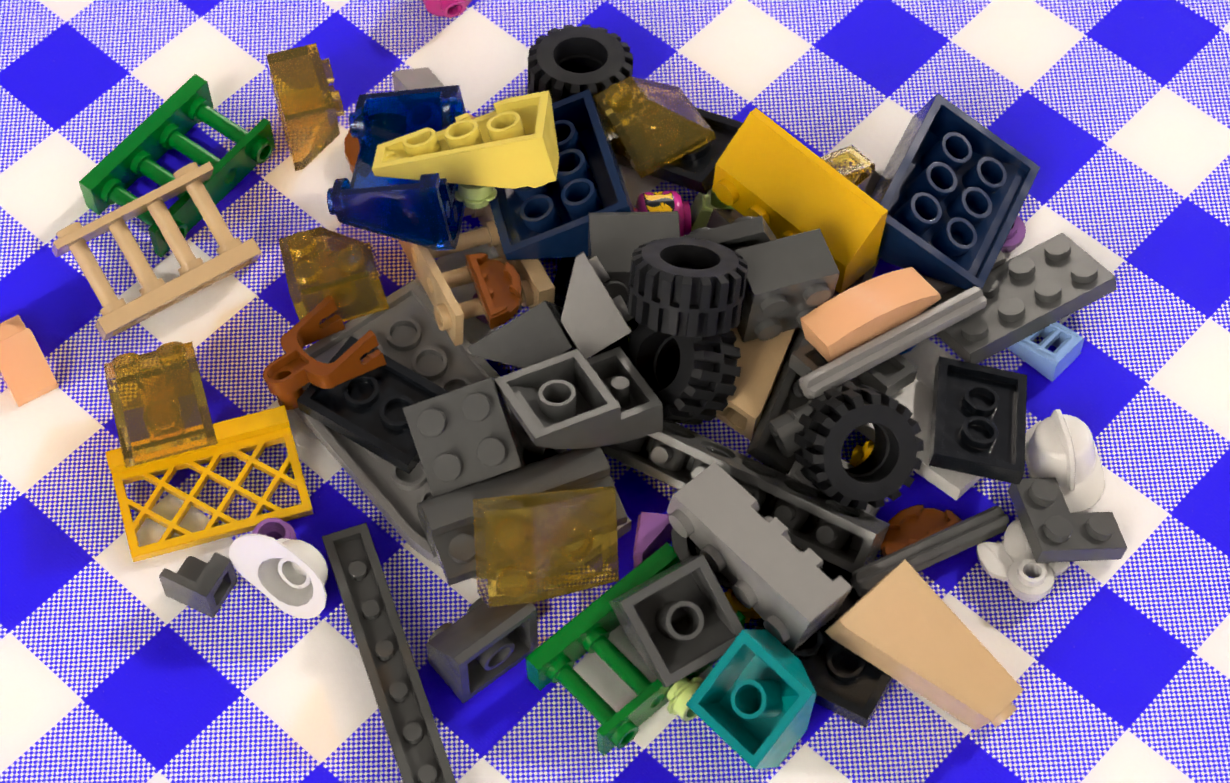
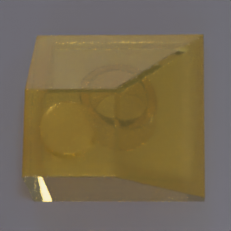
[593,76,716,179]

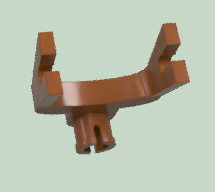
[263,295,387,410]

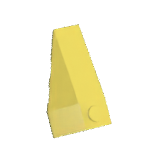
[372,90,559,189]

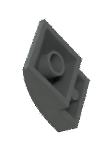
[494,347,663,449]

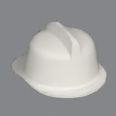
[1025,409,1105,513]
[229,534,328,619]

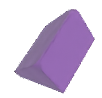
[633,511,673,569]

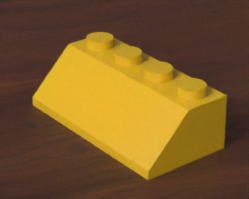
[712,108,888,293]

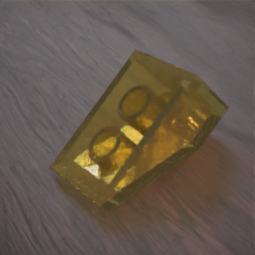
[104,341,218,468]
[473,486,619,607]

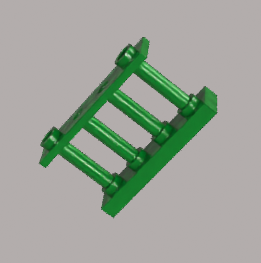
[79,74,276,258]
[525,542,745,756]

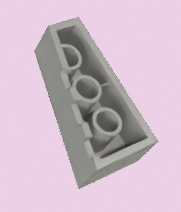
[666,462,852,652]

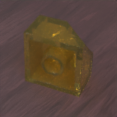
[266,43,344,171]
[278,227,389,325]

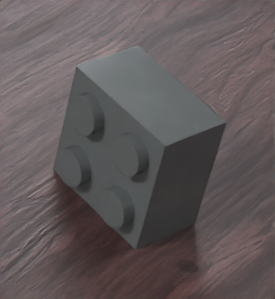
[734,228,840,342]
[403,377,527,497]

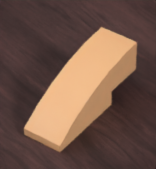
[800,267,941,363]

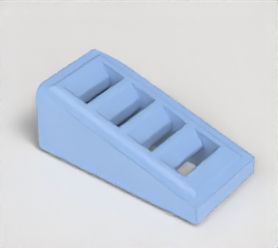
[1007,322,1084,382]

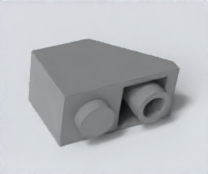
[560,252,633,359]

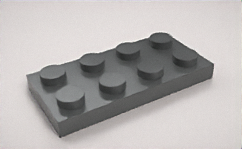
[921,232,1116,364]

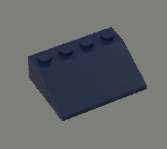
[489,89,634,260]
[871,93,1040,290]

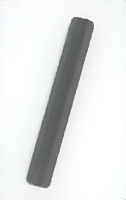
[850,506,1010,597]

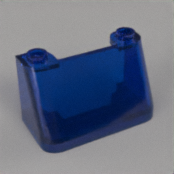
[327,85,466,251]

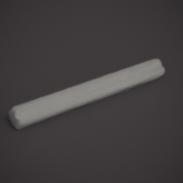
[799,286,987,400]

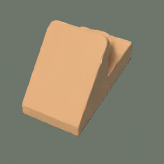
[0,314,59,407]

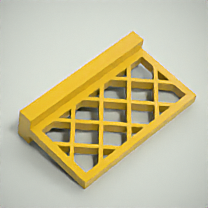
[105,405,314,562]

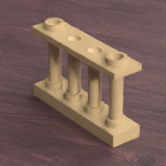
[52,161,262,341]
[385,194,555,346]

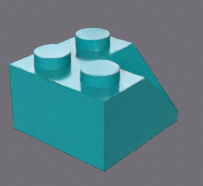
[686,629,817,770]

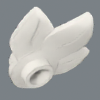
[977,519,1070,602]

